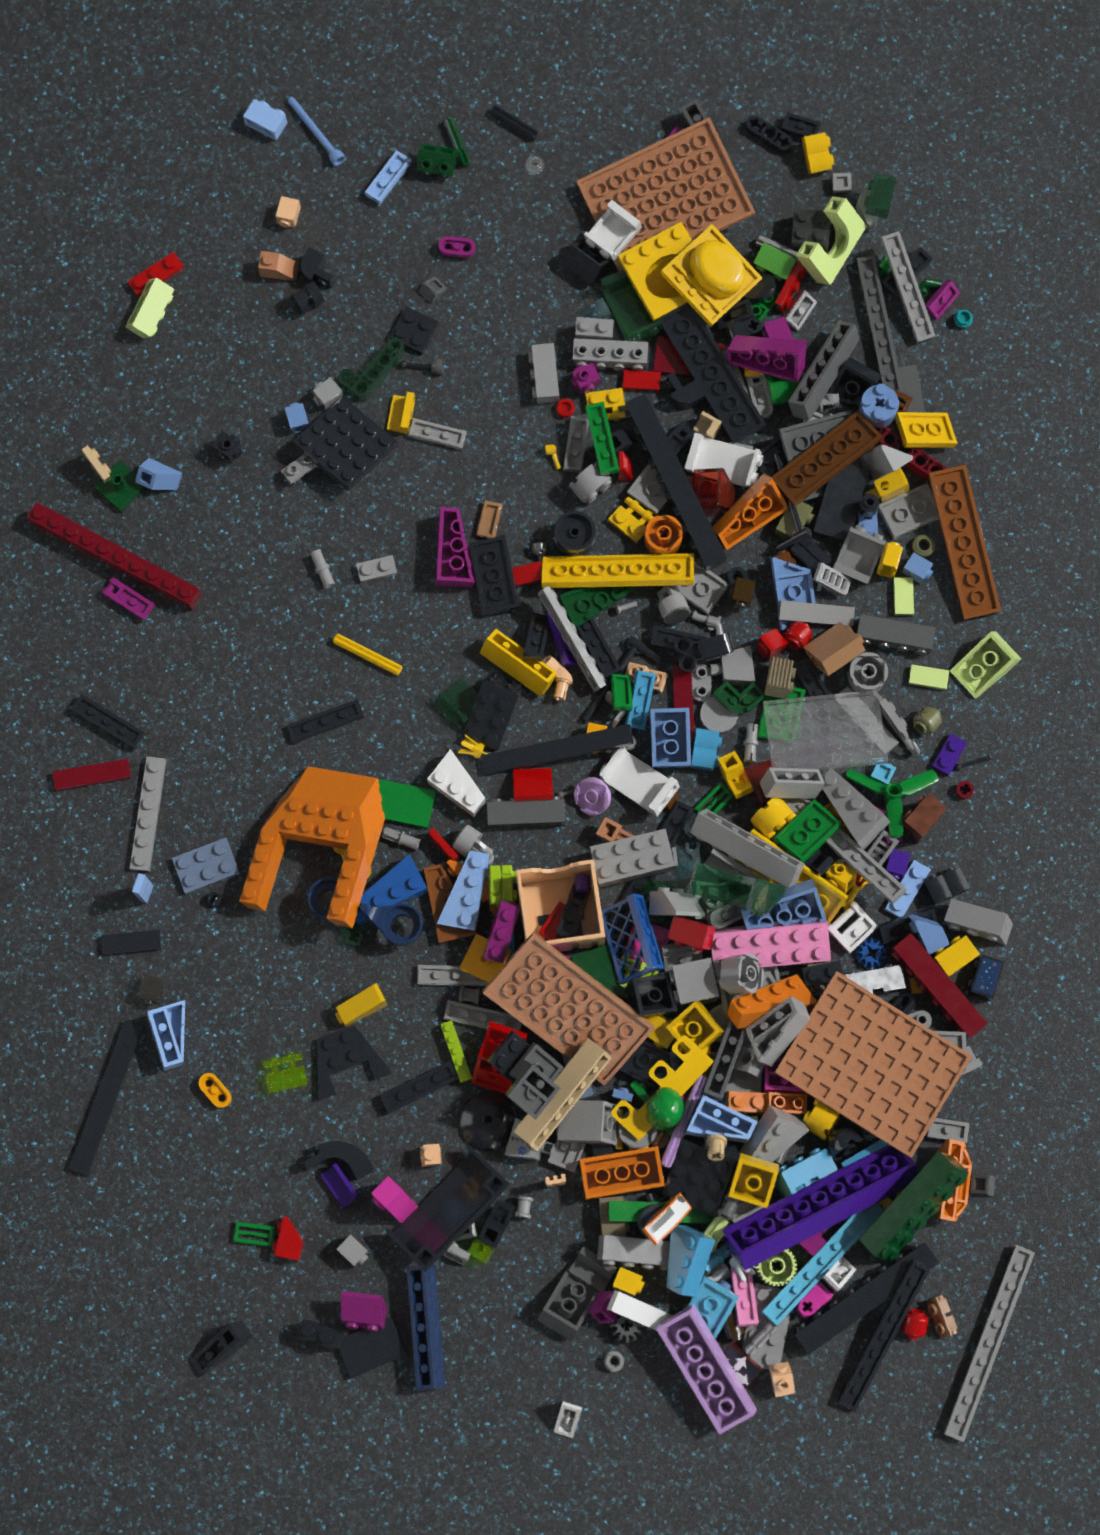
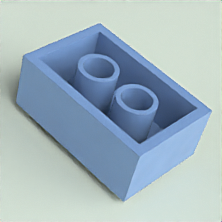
[650,708,691,768]

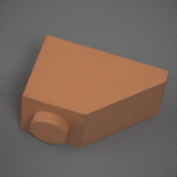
[258,251,300,282]

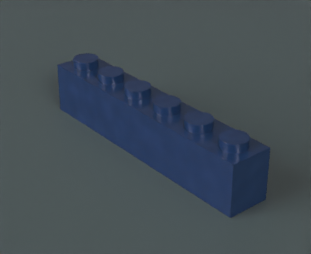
[407,1265,446,1390]

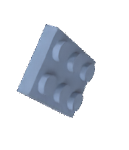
[172,838,240,895]

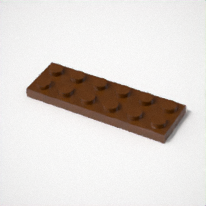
[771,411,883,507]

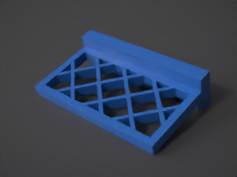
[601,894,664,984]

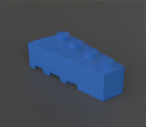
[355,854,428,927]

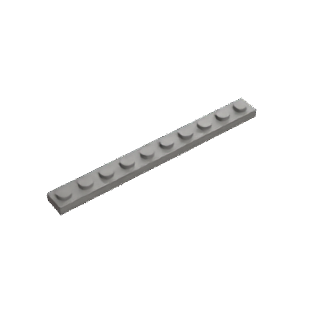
[944,1245,1035,1442]

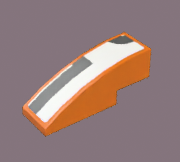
[642,1193,692,1246]

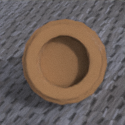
[651,1129,669,1149]

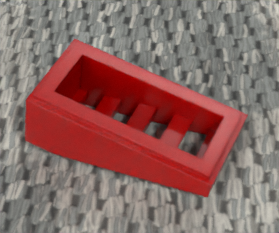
[618,451,633,482]

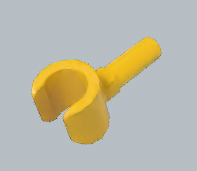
[545,444,561,470]

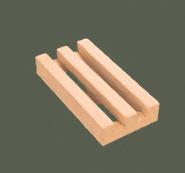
[545,1174,566,1188]

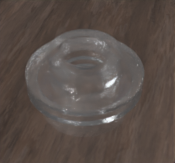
[526,156,544,174]

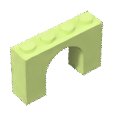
[796,197,867,285]

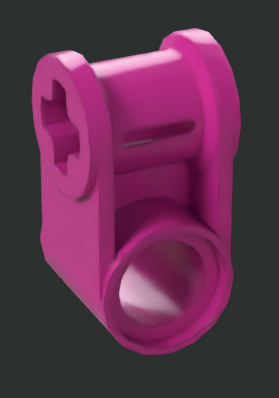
[796,1280,833,1317]

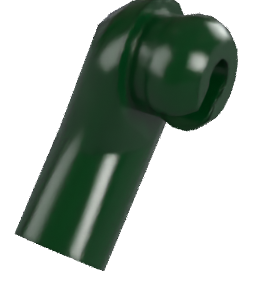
[918,278,942,297]

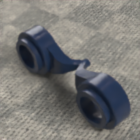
[308,878,423,947]

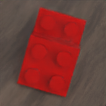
[471,1021,527,1094]

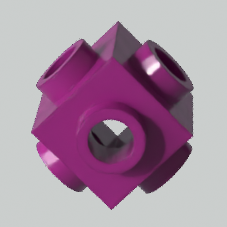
[570,363,600,394]

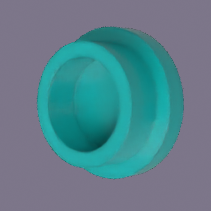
[954,310,973,328]

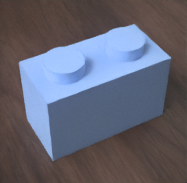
[243,99,287,140]

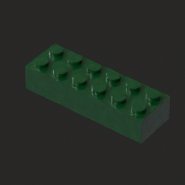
[859,1151,969,1261]

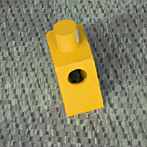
[865,467,910,503]

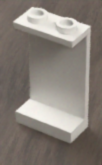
[684,433,763,488]
[599,746,680,817]

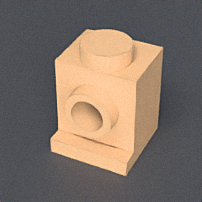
[420,1144,442,1167]

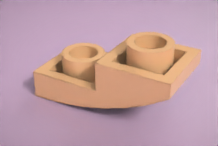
[625,662,668,693]

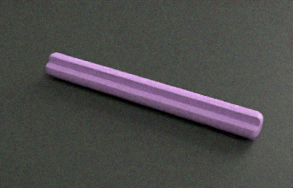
[661,1075,708,1168]

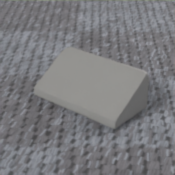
[781,290,817,331]

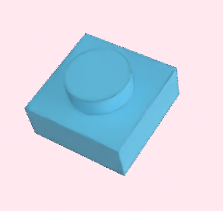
[871,759,896,786]

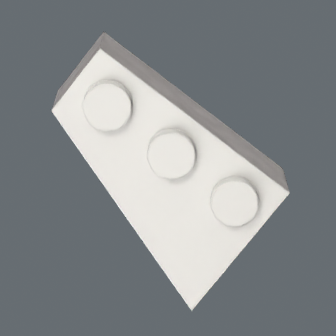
[427,749,486,817]

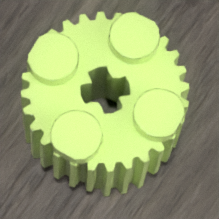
[756,1249,797,1287]

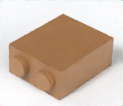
[803,622,865,676]

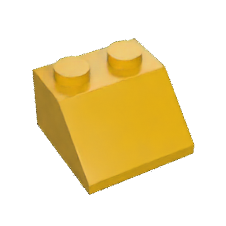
[666,1001,725,1053]

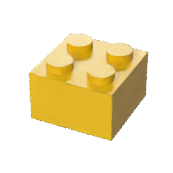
[729,1153,779,1208]

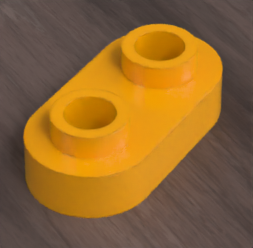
[199,1073,232,1108]

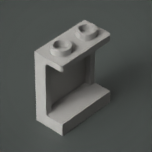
[833,525,886,584]

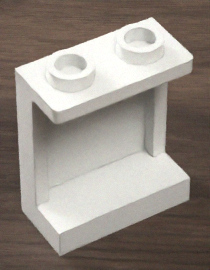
[584,200,642,261]

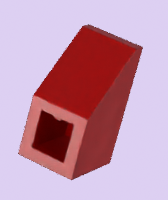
[757,629,788,661]
[272,1216,304,1261]

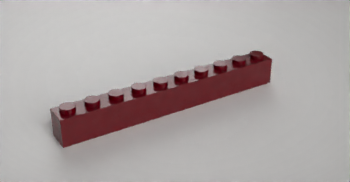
[27,502,202,611]

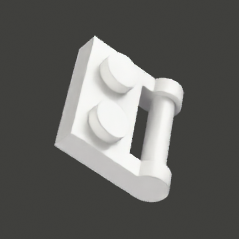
[828,901,878,953]

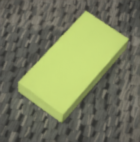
[893,577,914,616]
[908,665,949,690]

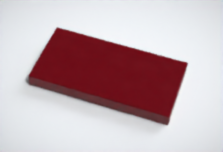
[653,336,730,378]

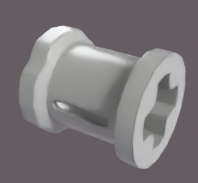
[513,1196,534,1219]

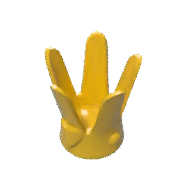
[458,735,488,759]

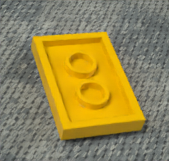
[895,412,957,448]

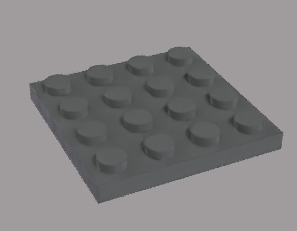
[778,410,870,501]

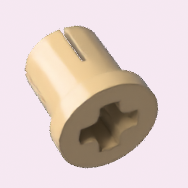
[707,1134,727,1161]

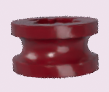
[956,781,974,800]

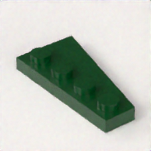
[559,586,636,629]

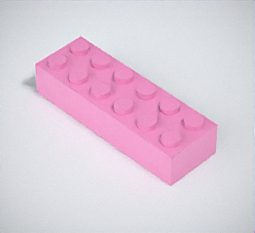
[711,921,831,972]

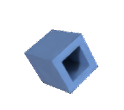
[285,403,309,435]
[902,552,933,584]

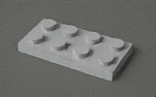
[741,1283,791,1370]

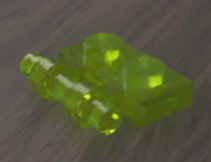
[263,1052,308,1094]

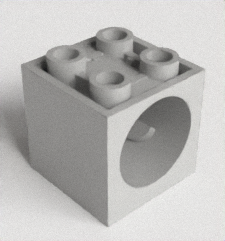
[669,958,719,1009]

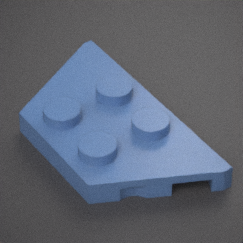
[771,557,816,630]

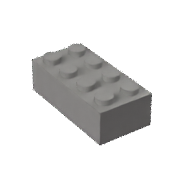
[590,829,675,888]

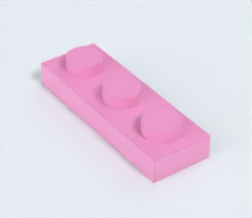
[730,1267,759,1327]

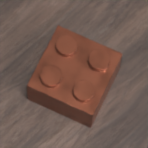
[903,793,947,844]

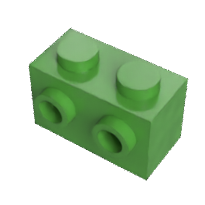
[754,242,798,281]

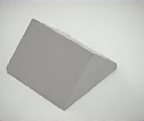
[861,444,913,479]

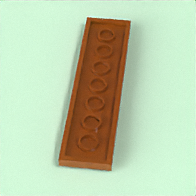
[928,465,1001,620]

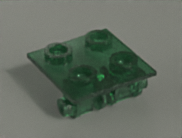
[434,677,478,730]

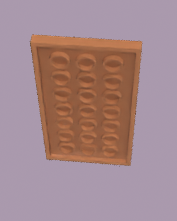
[483,932,655,1086]

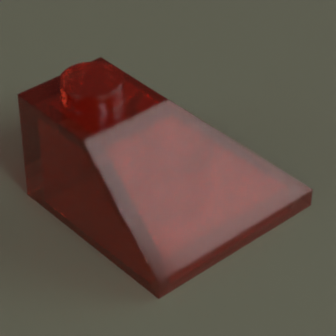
[692,468,735,509]

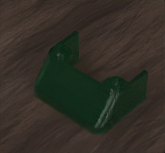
[687,862,787,917]

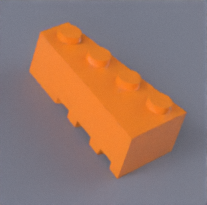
[712,473,789,550]
[727,974,817,1029]

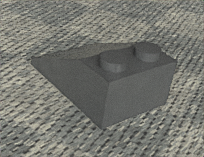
[537,1265,598,1341]

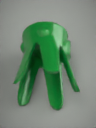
[877,253,892,276]

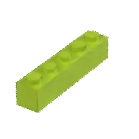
[440,1020,472,1083]

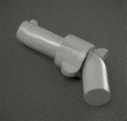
[692,610,724,636]

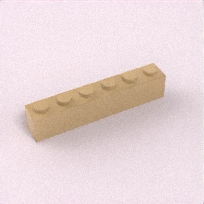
[514,1038,612,1151]

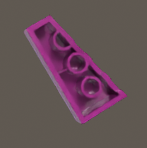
[727,335,806,382]
[435,507,475,589]

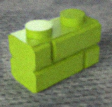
[488,865,517,908]

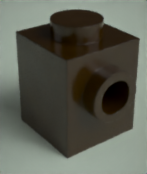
[729,577,756,609]

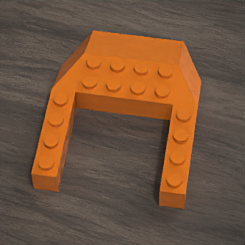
[239,766,385,928]

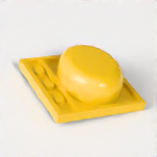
[617,222,693,321]
[660,224,762,327]

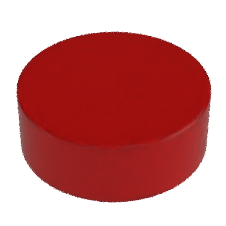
[556,399,575,418]

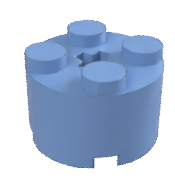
[859,384,899,428]

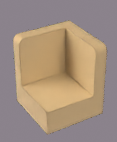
[694,411,722,439]

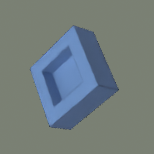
[612,1087,633,1104]

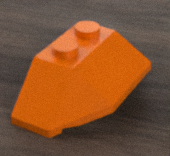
[932,1139,972,1222]

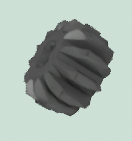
[610,1314,644,1343]

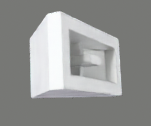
[821,1256,856,1292]
[554,1401,582,1438]

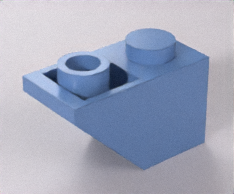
[135,458,182,490]
[909,914,950,955]

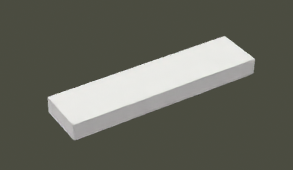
[607,1290,673,1331]

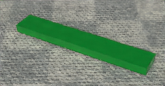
[608,1201,723,1224]

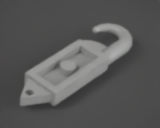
[872,691,920,755]

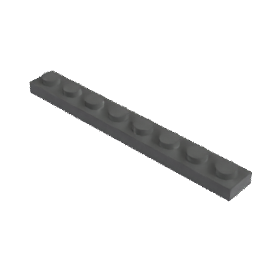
[856,255,903,393]

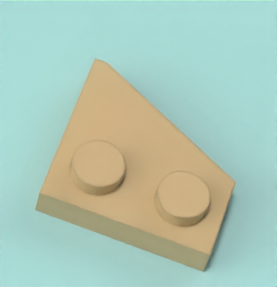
[82,445,111,483]

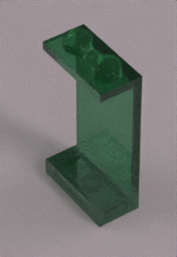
[600,270,661,342]

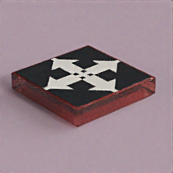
[723,1342,763,1389]

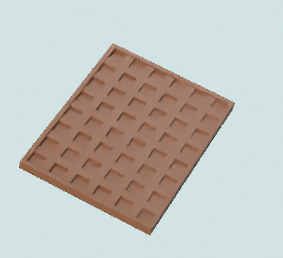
[774,971,972,1158]

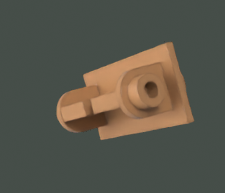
[926,1295,958,1339]

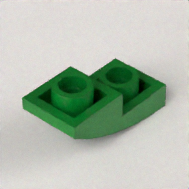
[751,292,779,321]

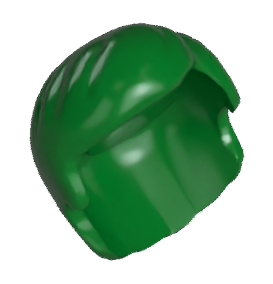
[646,1087,684,1130]

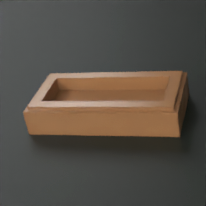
[476,500,503,539]

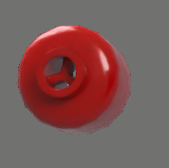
[784,621,812,650]
[901,1309,929,1340]

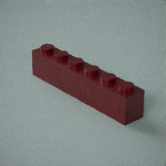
[890,933,988,1040]

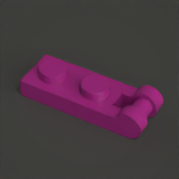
[101,577,155,621]

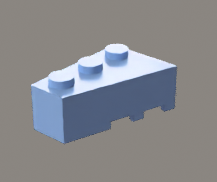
[684,1095,758,1143]

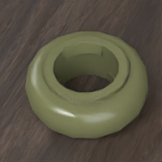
[912,535,935,557]

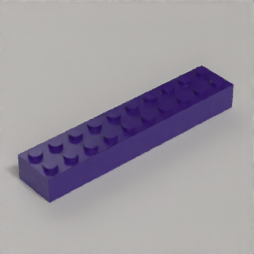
[722,1145,918,1270]

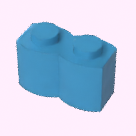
[690,728,722,771]

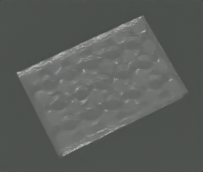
[763,690,888,770]

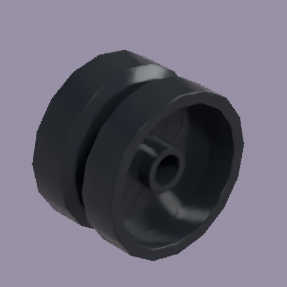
[554,511,596,556]

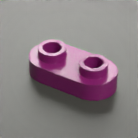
[439,236,476,258]

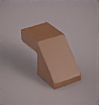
[596,817,634,842]

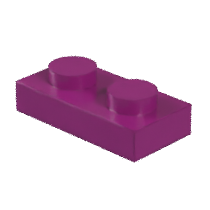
[925,279,960,320]

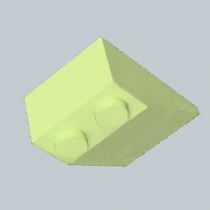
[950,631,1021,699]

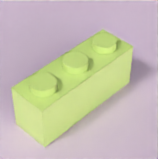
[125,278,174,339]

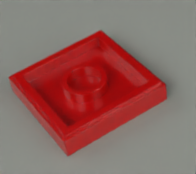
[513,768,553,801]

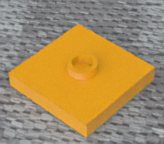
[459,934,512,983]

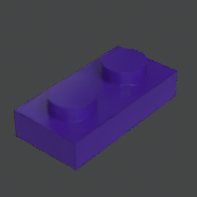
[932,734,968,777]

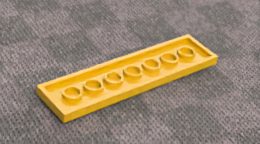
[542,553,694,588]

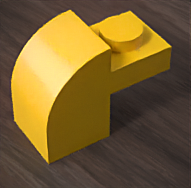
[717,751,753,799]

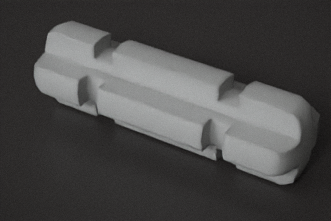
[744,1322,777,1357]

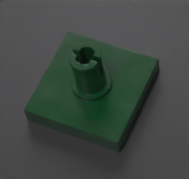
[94,460,147,513]

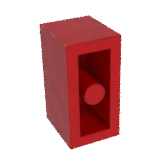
[668,916,716,952]

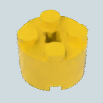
[751,798,797,840]
[803,1099,840,1140]

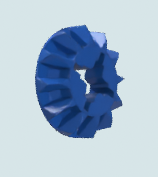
[856,938,887,969]

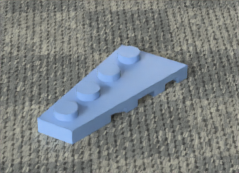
[437,851,490,931]

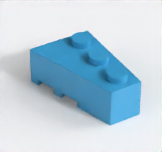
[775,1148,838,1198]
[667,1224,715,1297]

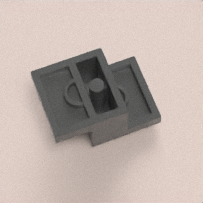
[505,1042,564,1120]

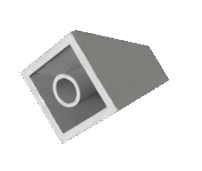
[556,1100,619,1146]

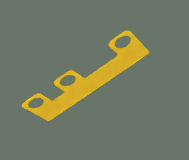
[611,1035,714,1141]

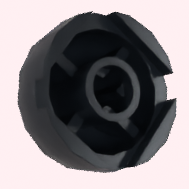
[826,1125,867,1162]

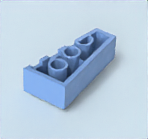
[739,879,827,929]

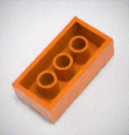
[579,1146,665,1200]

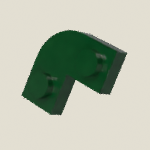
[712,681,767,715]

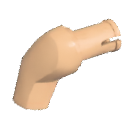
[542,656,572,701]

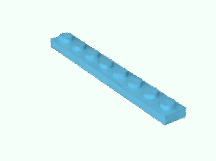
[762,1203,885,1326]

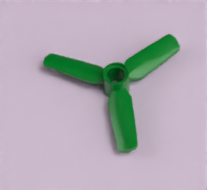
[846,769,938,838]

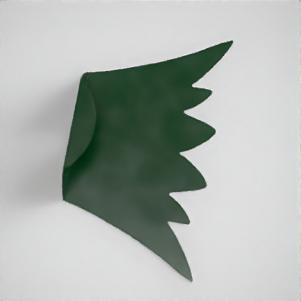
[571,935,627,996]

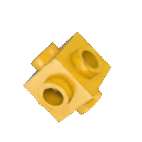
[825,860,857,894]

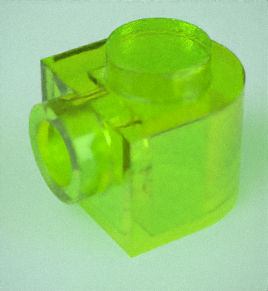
[468,1239,495,1264]

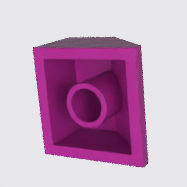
[341,1291,388,1332]

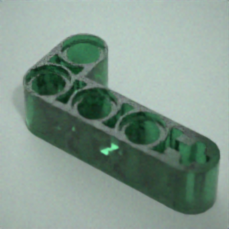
[338,338,405,402]

